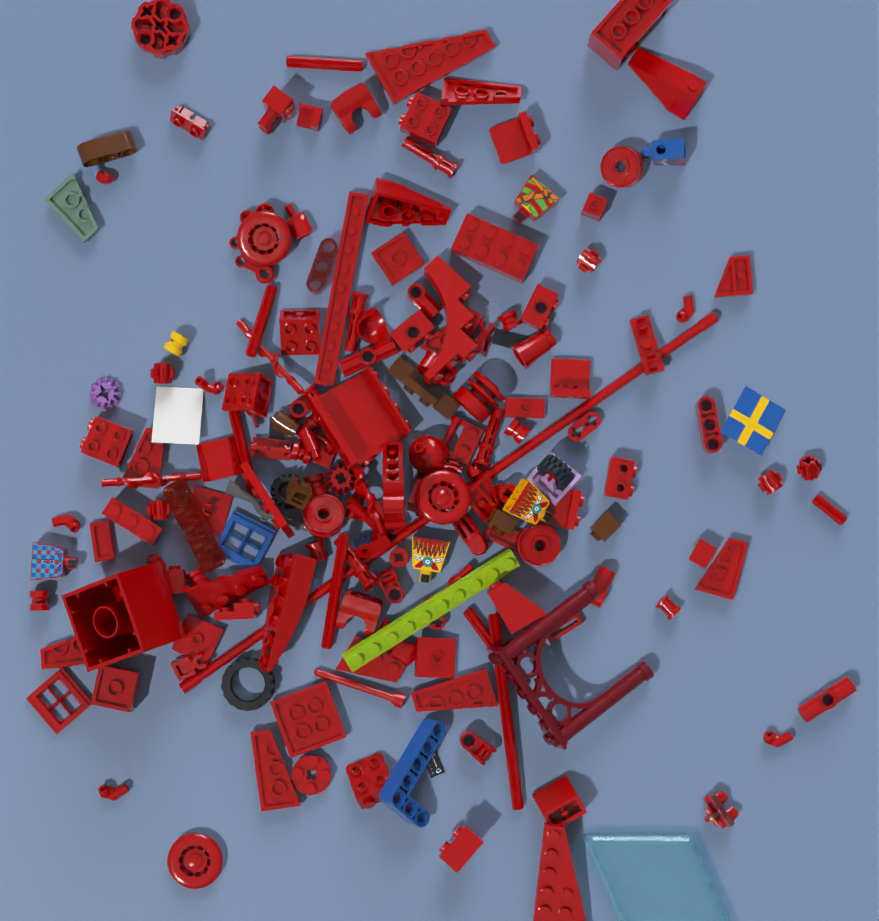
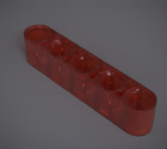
[163,479,225,572]

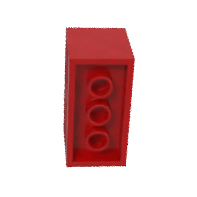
[587,0,673,71]

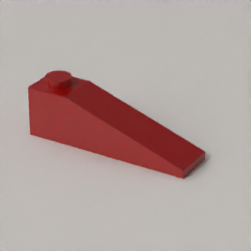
[627,47,707,121]
[365,178,452,227]

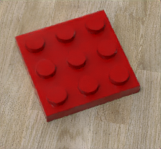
[270,681,347,758]

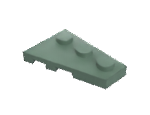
[44,173,99,243]

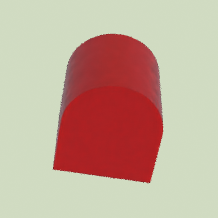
[61,561,186,672]

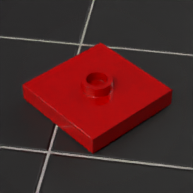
[371,232,425,286]
[171,613,224,664]
[414,637,456,678]

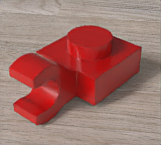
[474,320,495,357]

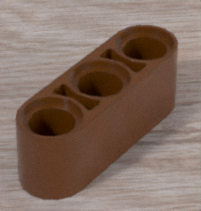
[77,131,137,167]

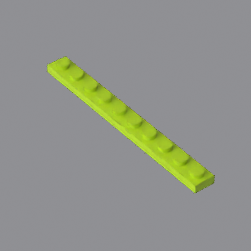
[341,548,520,672]

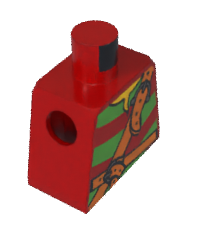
[512,175,560,224]

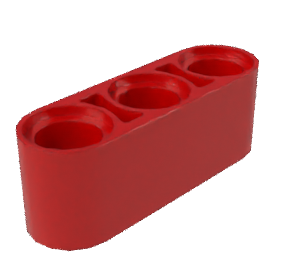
[695,396,722,454]

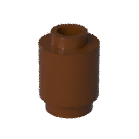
[271,410,301,437]

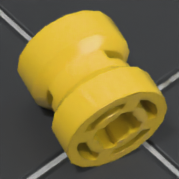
[163,331,190,357]

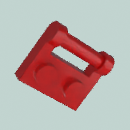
[442,415,484,466]

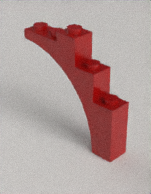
[424,255,477,386]

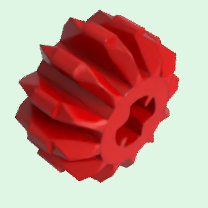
[325,462,355,495]

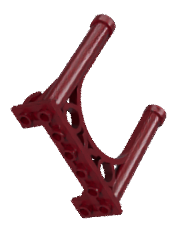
[486,580,654,750]

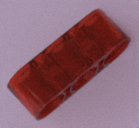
[306,238,338,295]

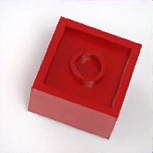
[91,665,142,712]

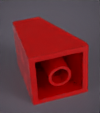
[487,581,546,634]

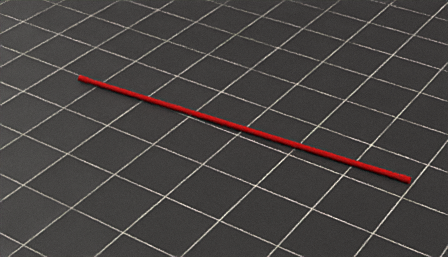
[179,312,719,694]

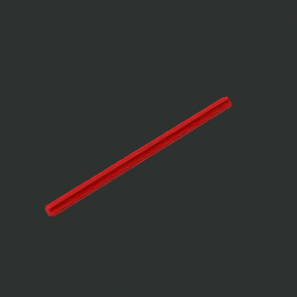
[488,613,524,810]

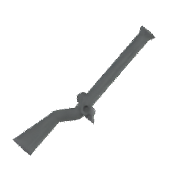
[225,480,308,532]

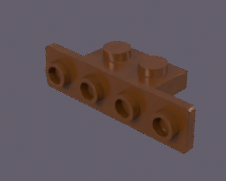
[388,357,460,420]

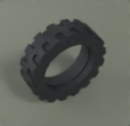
[221,657,275,711]

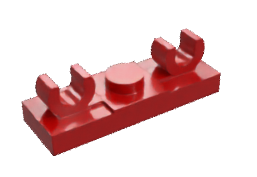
[629,315,665,376]

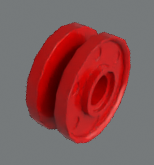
[600,146,645,188]
[303,494,345,539]
[516,523,561,566]

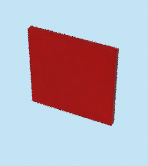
[184,486,233,534]

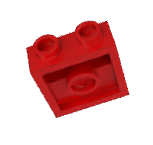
[214,598,261,620]

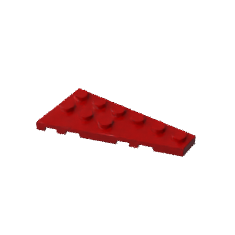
[365,30,495,105]
[533,822,586,921]

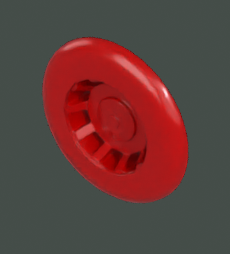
[237,211,292,266]
[416,470,471,525]
[167,833,223,889]

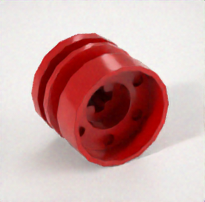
[452,371,505,423]

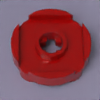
[291,755,331,795]

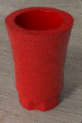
[511,329,557,369]

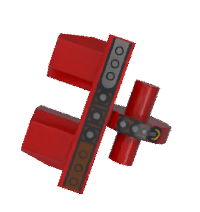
[703,791,739,829]

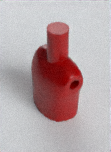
[284,204,314,241]
[389,640,416,665]

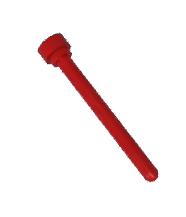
[314,668,406,709]

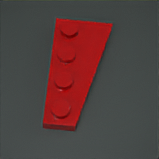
[441,77,522,105]
[240,461,295,539]
[182,564,270,619]
[40,637,85,670]
[250,729,301,812]

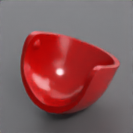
[357,307,389,344]

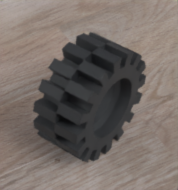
[270,473,302,509]

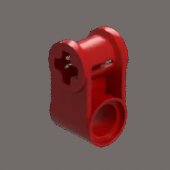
[417,351,457,386]
[290,384,321,420]
[375,565,404,604]
[459,730,497,766]

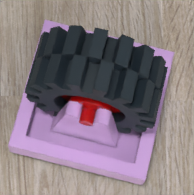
[526,451,582,506]

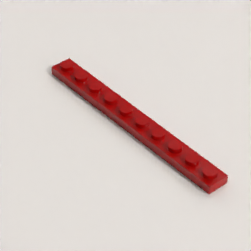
[314,191,369,387]

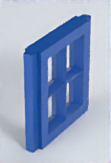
[212,509,276,569]

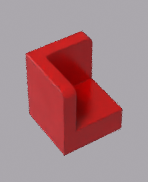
[296,103,323,132]
[689,539,717,569]

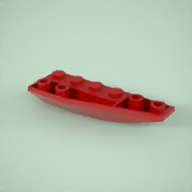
[259,551,317,672]

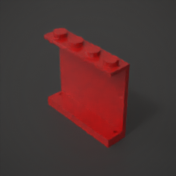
[307,365,411,470]

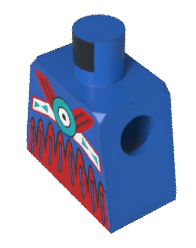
[641,138,686,166]

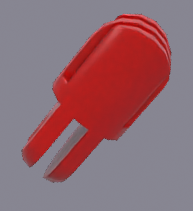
[452,513,488,555]

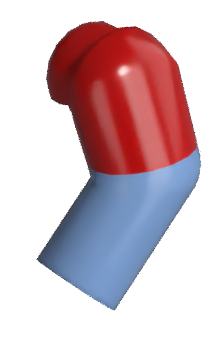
[91,164,114,185]

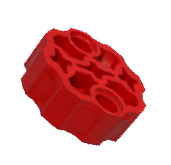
[131,0,191,59]

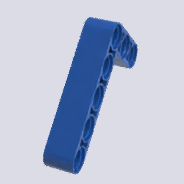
[379,718,446,828]

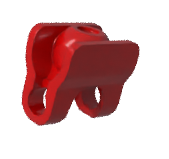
[331,83,381,135]
[335,590,383,637]

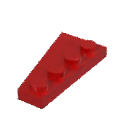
[411,668,498,712]

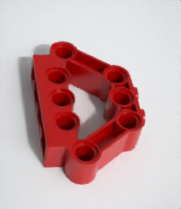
[383,442,405,529]

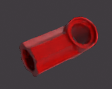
[406,283,442,320]
[590,565,616,608]

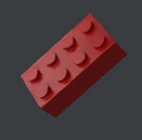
[451,213,539,284]

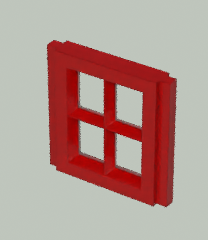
[26,668,92,734]

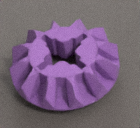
[89,377,121,409]

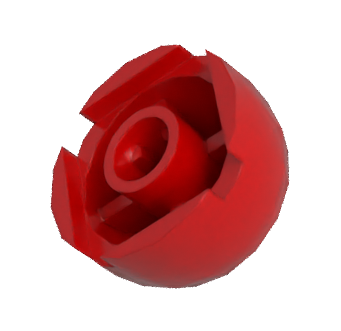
[408,435,449,475]

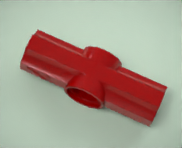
[338,337,399,377]
[797,676,857,723]

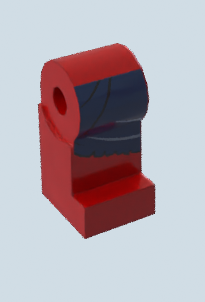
[354,525,393,558]

